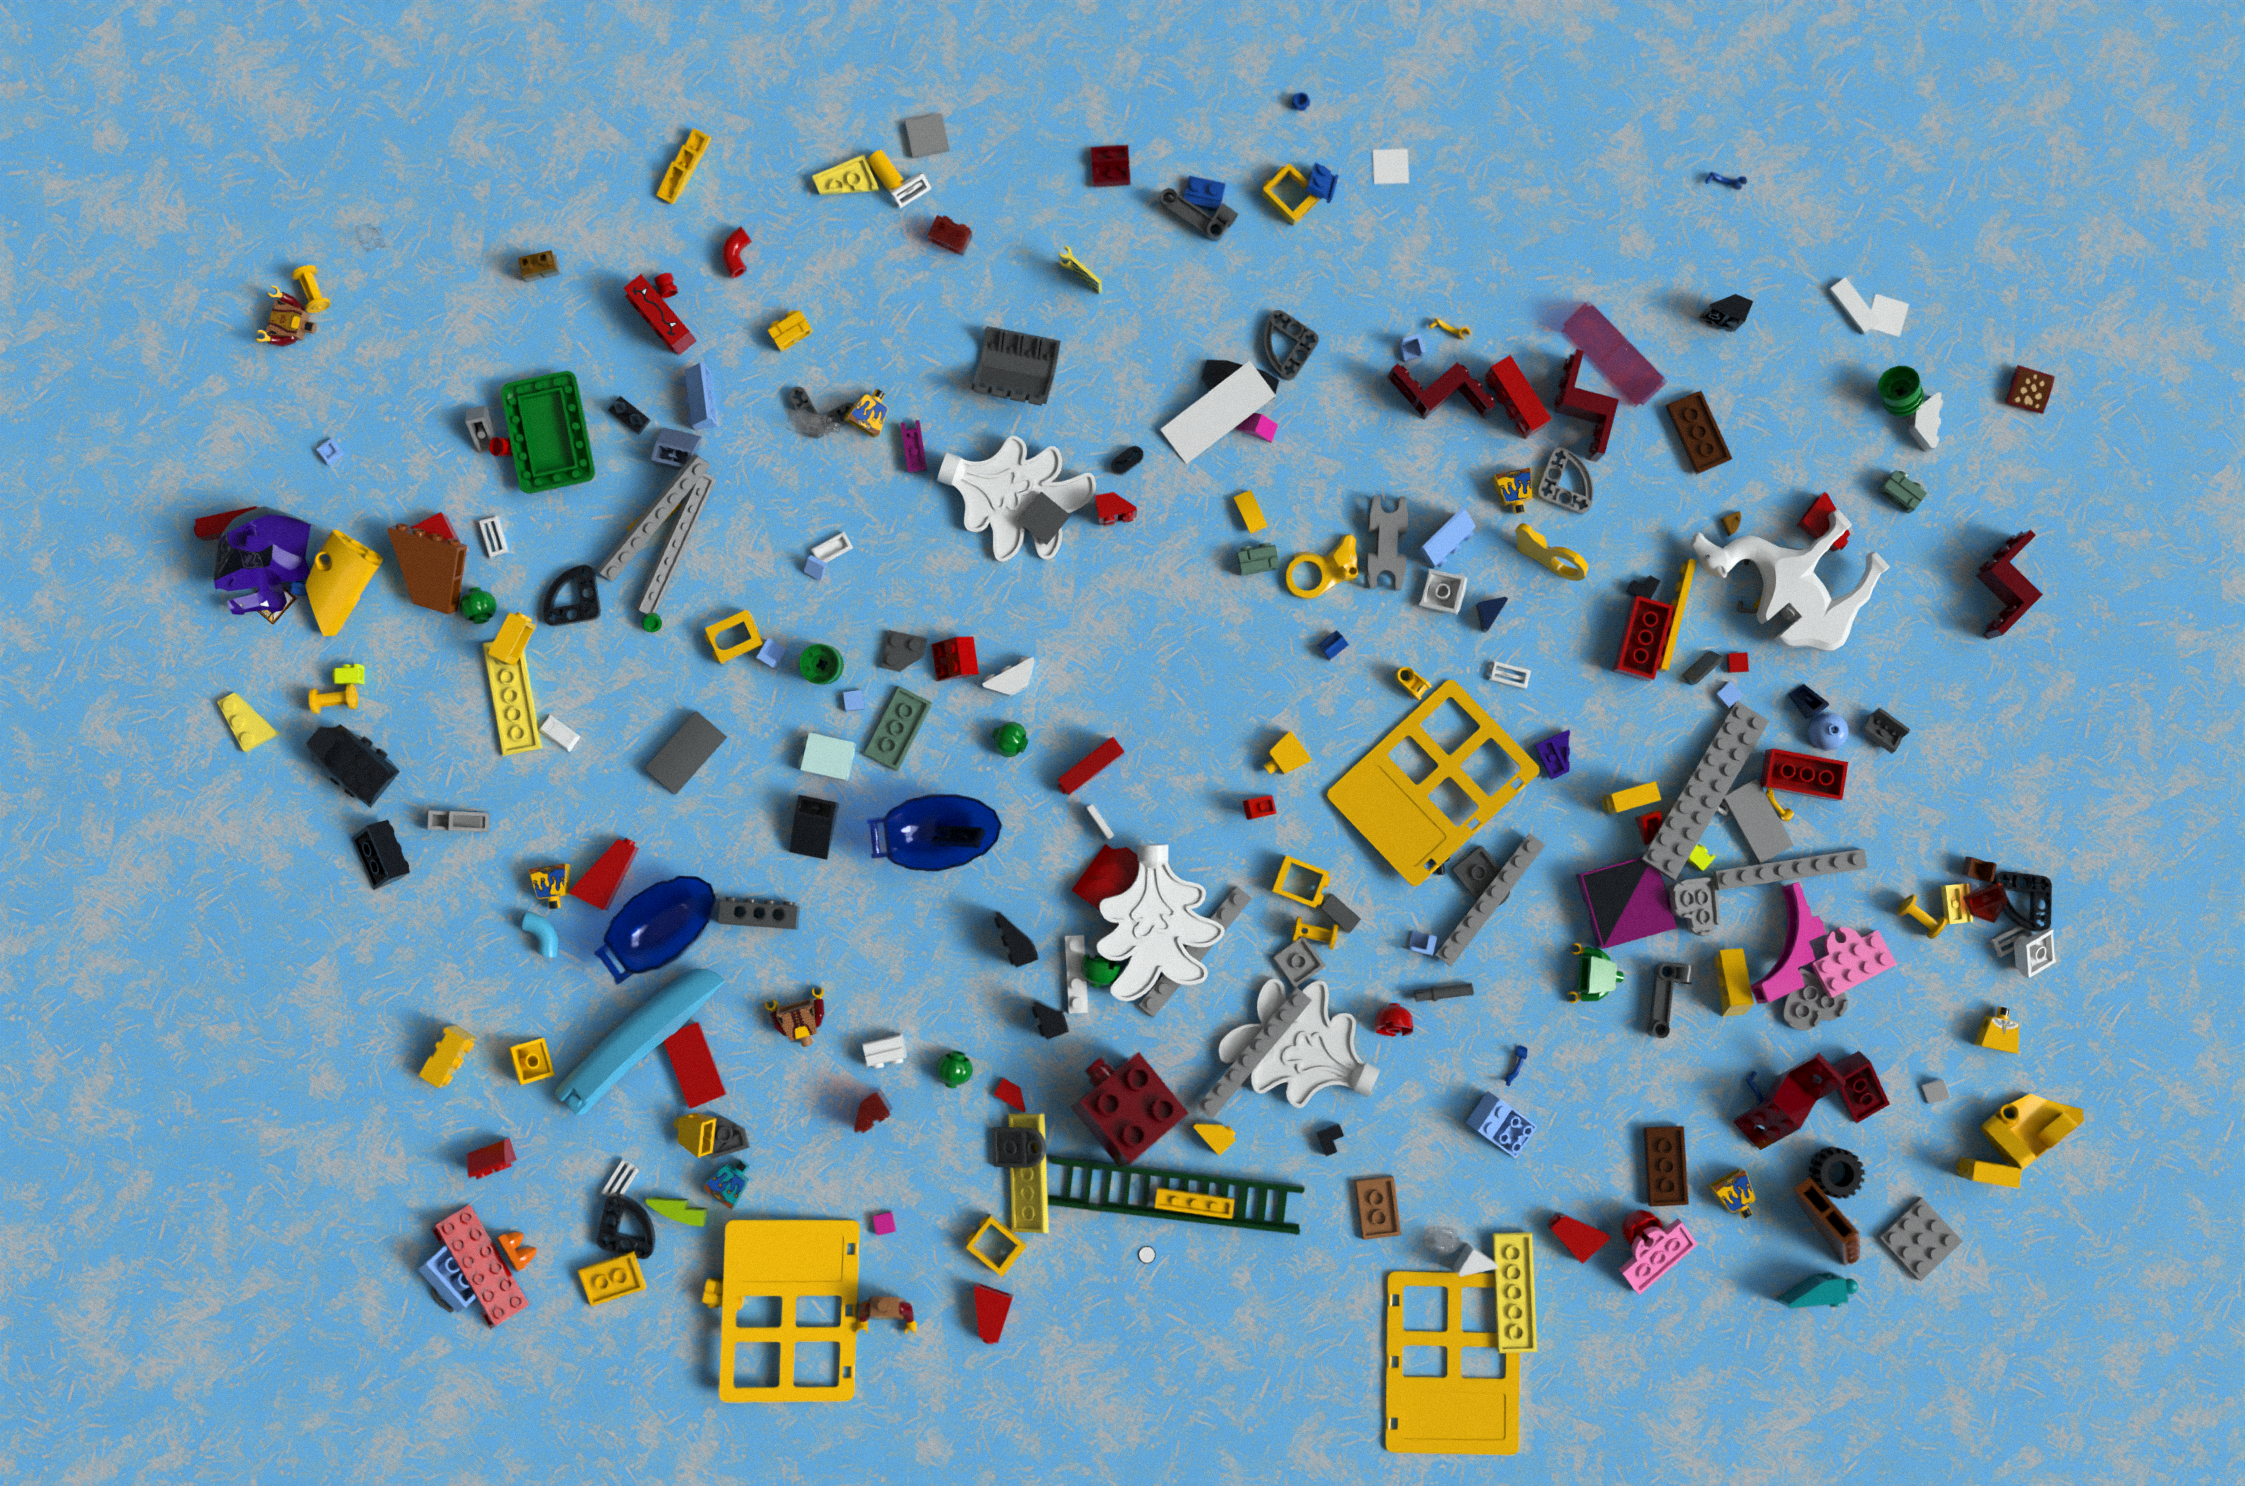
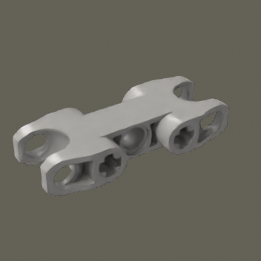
[1366,495,1408,591]

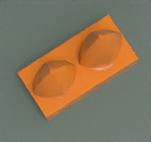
[497,1232,537,1273]

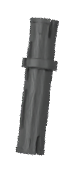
[1414,983,1474,1002]

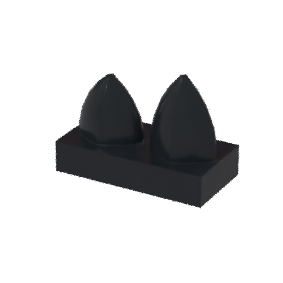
[608,396,651,435]

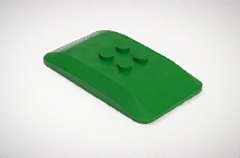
[501,371,595,494]

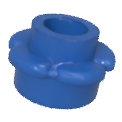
[1292,92,1310,111]

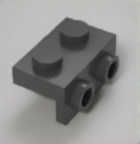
[1861,708,1910,754]

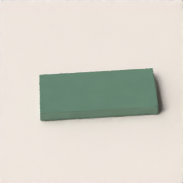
[863,686,933,771]

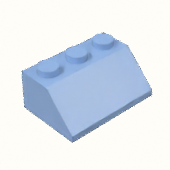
[683,362,718,430]
[1417,507,1476,569]
[418,1245,477,1313]

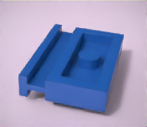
[1305,162,1339,204]
[1184,176,1226,211]

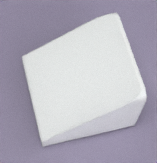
[1921,1079,1951,1104]

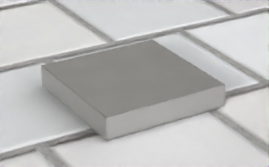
[905,113,950,159]
[1272,937,1326,989]

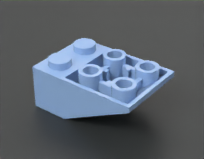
[1466,1091,1538,1158]

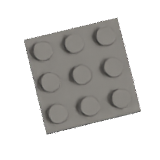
[1878,1197,1963,1281]

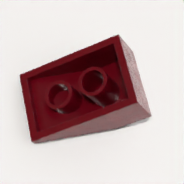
[1832,1051,1890,1124]

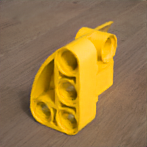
[305,529,383,637]
[1980,1094,2084,1171]

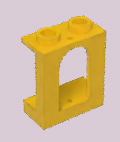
[704,610,764,665]

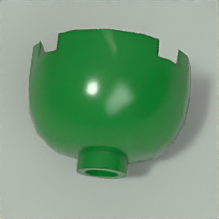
[1081,954,1121,988]

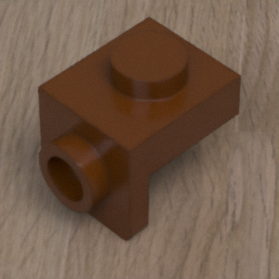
[1962,856,1997,882]

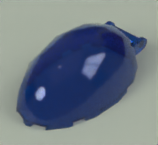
[867,794,1002,871]
[594,876,716,984]

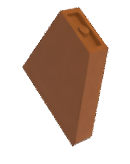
[388,523,467,614]
[1794,1177,1860,1266]

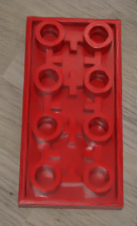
[663,1022,727,1109]

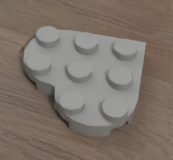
[1669,877,1720,936]
[1781,968,1848,1031]

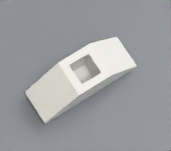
[1908,392,1943,452]
[982,656,1035,697]

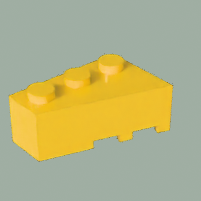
[1714,948,1754,1017]

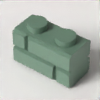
[1878,470,1927,513]
[1237,543,1279,576]

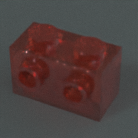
[928,215,973,256]

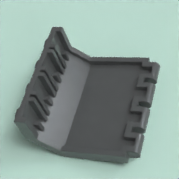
[971,326,1061,406]

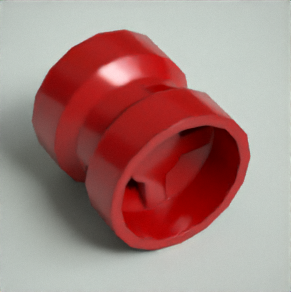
[654,273,678,298]
[489,437,513,457]

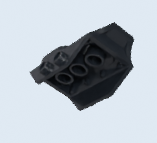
[306,724,400,808]

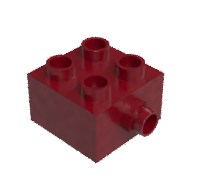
[1071,1052,1189,1168]

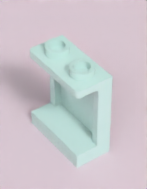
[799,732,856,781]

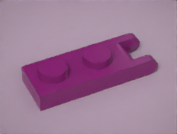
[900,420,927,473]

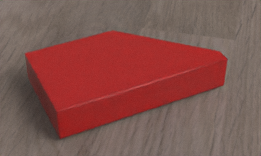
[993,1078,1026,1113]

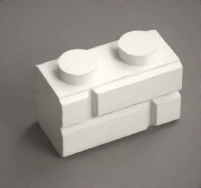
[863,1034,907,1069]

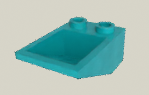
[1777,1272,1858,1309]

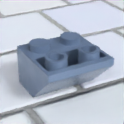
[651,428,702,470]

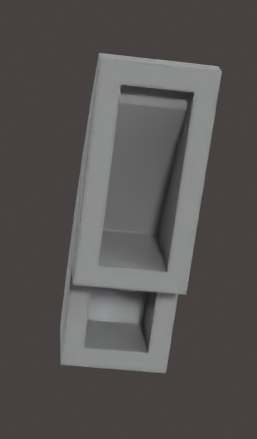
[426,810,489,832]

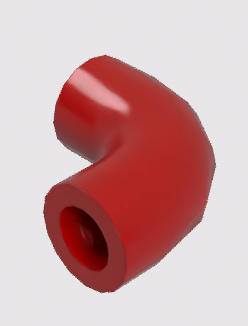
[722,226,752,279]

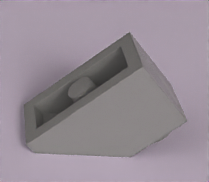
[465,405,495,453]

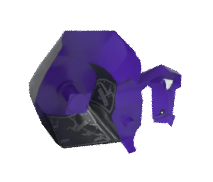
[213,506,316,615]

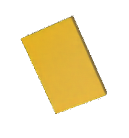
[578,1251,647,1307]

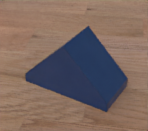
[1476,597,1508,633]
[1789,684,1829,719]

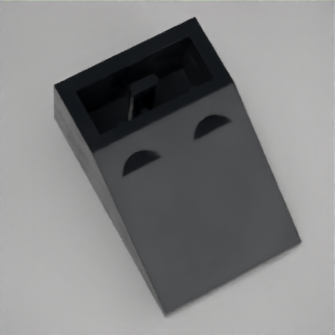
[789,795,839,860]
[994,912,1039,968]

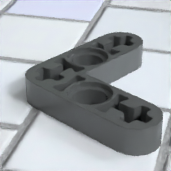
[790,387,854,438]

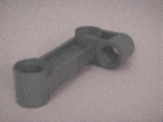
[1160,188,1238,241]
[1647,963,1694,1038]

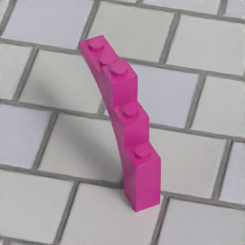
[1750,882,1826,1004]

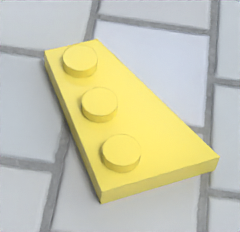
[812,155,879,195]
[217,693,280,752]

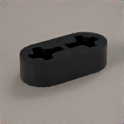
[1111,446,1143,476]

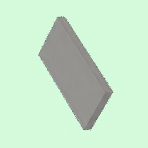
[1723,778,1793,864]

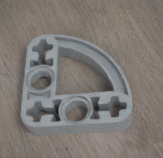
[1537,447,1593,515]

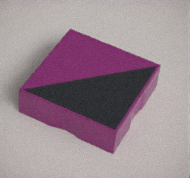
[1576,856,1677,949]

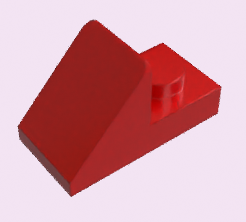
[1242,795,1277,820]

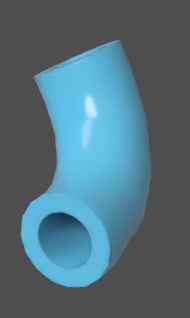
[522,912,559,958]

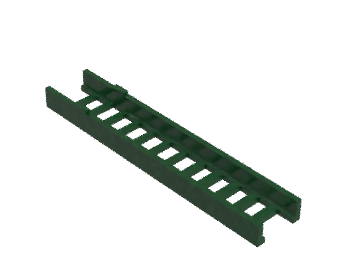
[1047,1156,1305,1235]

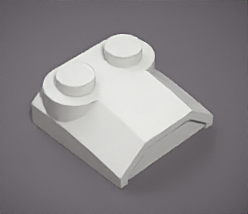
[1419,569,1467,615]
[2014,928,2056,978]

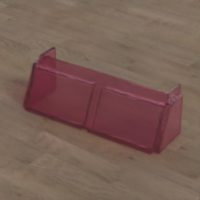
[1561,301,1668,407]

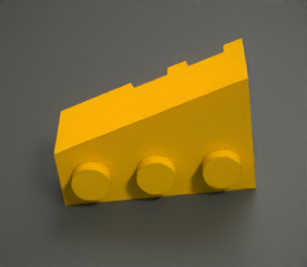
[419,1025,476,1088]

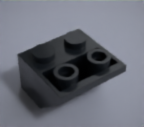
[1699,294,1753,332]
[1031,1000,1069,1040]

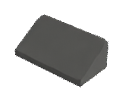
[1682,651,1724,685]
[1320,894,1361,934]

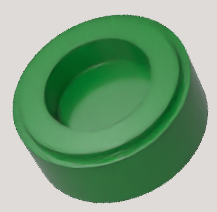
[642,613,662,633]

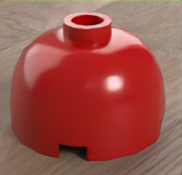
[1375,1003,1413,1037]
[1622,1209,1663,1247]

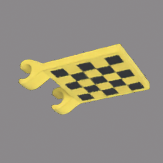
[1059,245,1102,294]

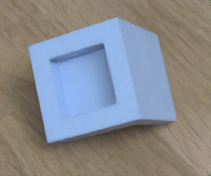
[1399,334,1425,362]
[756,638,787,669]
[1408,931,1437,955]

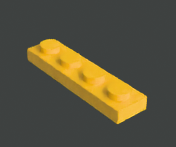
[1154,1187,1235,1219]

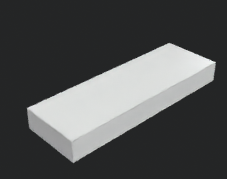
[1829,277,1879,334]

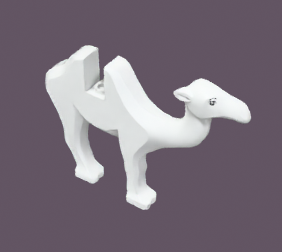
[1691,509,1890,652]

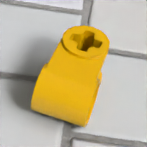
[1394,667,1432,701]

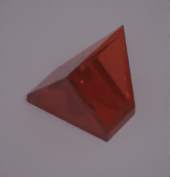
[1963,882,2009,923]

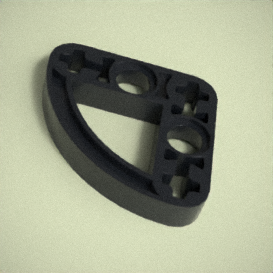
[543,565,601,627]
[1992,872,2052,932]
[597,1193,655,1259]

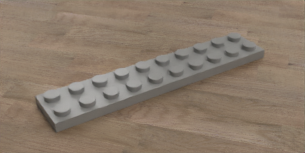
[1640,701,1769,881]

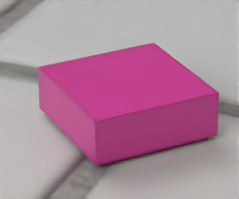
[873,1212,896,1236]

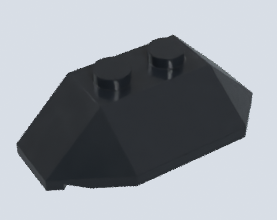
[1202,360,1279,401]

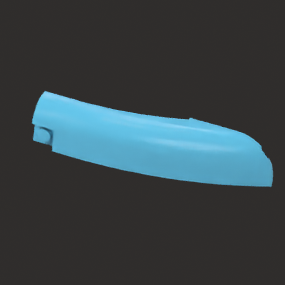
[555,969,725,1115]

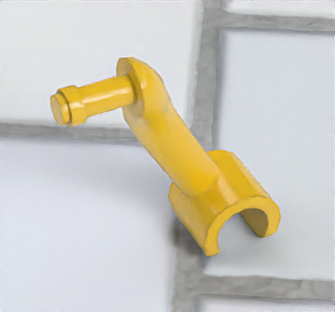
[1429,318,1470,340]
[1766,788,1794,822]

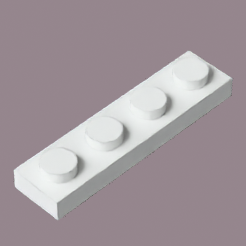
[1065,935,1088,1014]

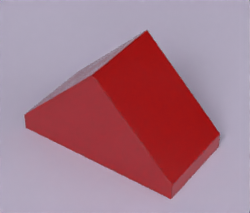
[1635,810,1662,845]

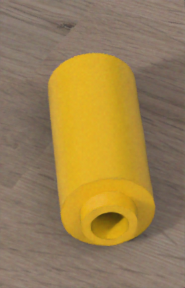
[867,150,904,192]

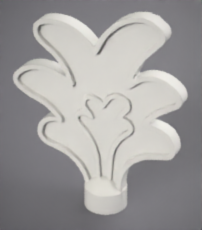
[937,436,1096,562]
[1096,844,1225,1001]
[1219,978,1380,1108]

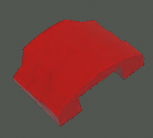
[1072,844,1139,924]

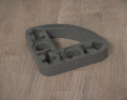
[1263,310,1319,380]

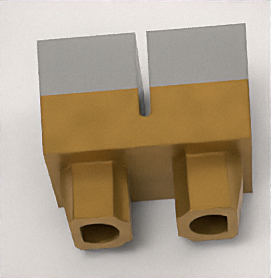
[518,250,562,282]

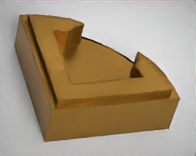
[1721,511,1741,536]

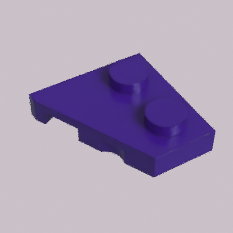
[1534,730,1570,780]

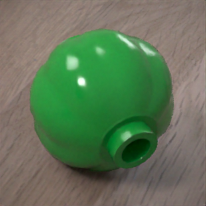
[460,587,497,624]
[992,722,1029,757]
[936,1050,973,1088]

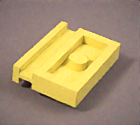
[1941,883,1973,924]

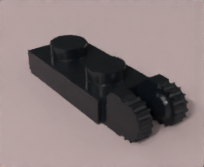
[931,825,985,848]

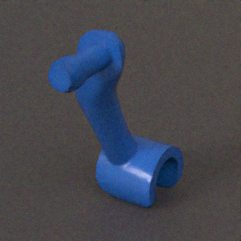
[1705,172,1747,190]
[1505,1045,1528,1086]
[1746,1071,1764,1105]

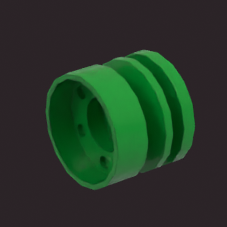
[1878,366,1924,416]
[799,644,844,685]

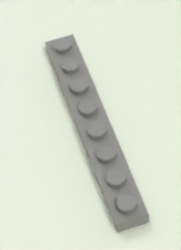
[597,453,710,582]
[635,473,716,614]
[1435,833,1545,967]
[1713,849,1868,890]
[1139,886,1252,1017]
[1197,988,1312,1120]

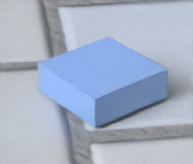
[316,438,344,465]
[804,555,827,581]
[1715,681,1743,708]
[843,690,865,712]

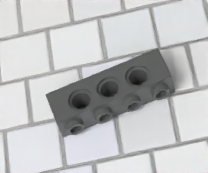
[718,897,800,929]

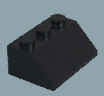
[352,820,410,890]

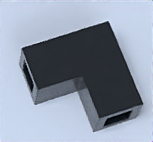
[1626,575,1660,599]
[1316,1123,1344,1157]

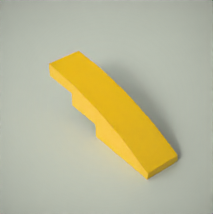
[656,128,712,204]

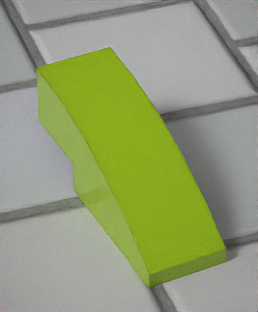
[646,1197,708,1227]

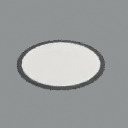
[1138,1246,1156,1264]

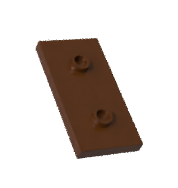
[1665,391,1732,475]
[1644,1126,1689,1207]

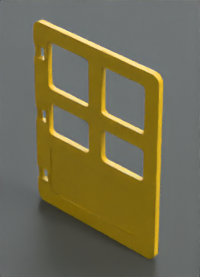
[1327,680,1539,886]
[719,1220,860,1402]
[1385,1271,1520,1455]

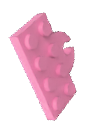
[1810,927,1897,999]
[1619,1218,1698,1295]

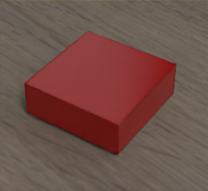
[1727,652,1749,673]

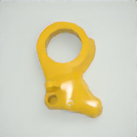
[1515,523,1588,581]
[1285,534,1359,600]

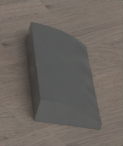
[645,711,727,794]

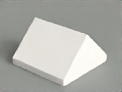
[1453,1243,1498,1277]

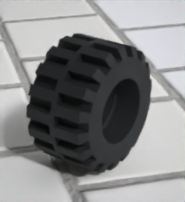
[1809,1147,1865,1199]

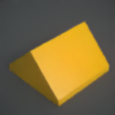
[509,1038,555,1086]

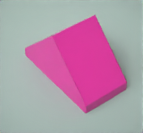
[1236,413,1278,443]

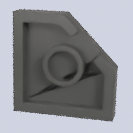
[881,630,927,672]
[710,1115,750,1159]

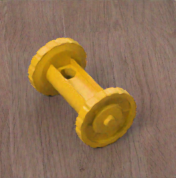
[291,265,331,313]
[308,684,358,714]
[1897,894,1947,939]
[1292,916,1338,950]

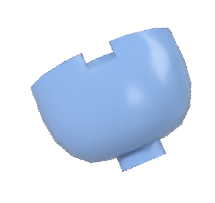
[1807,712,1849,751]

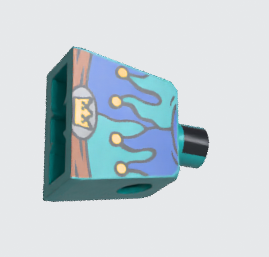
[702,1159,749,1210]

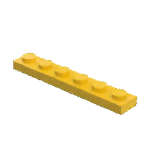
[1657,559,1697,672]

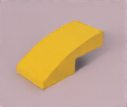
[1233,490,1267,534]

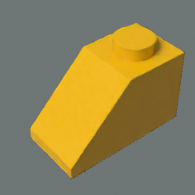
[1192,1122,1236,1156]

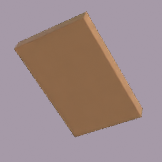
[1355,1176,1401,1240]

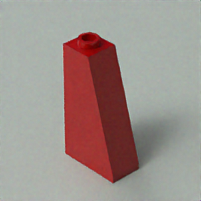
[194,506,259,541]
[1057,737,1125,796]
[569,838,639,910]

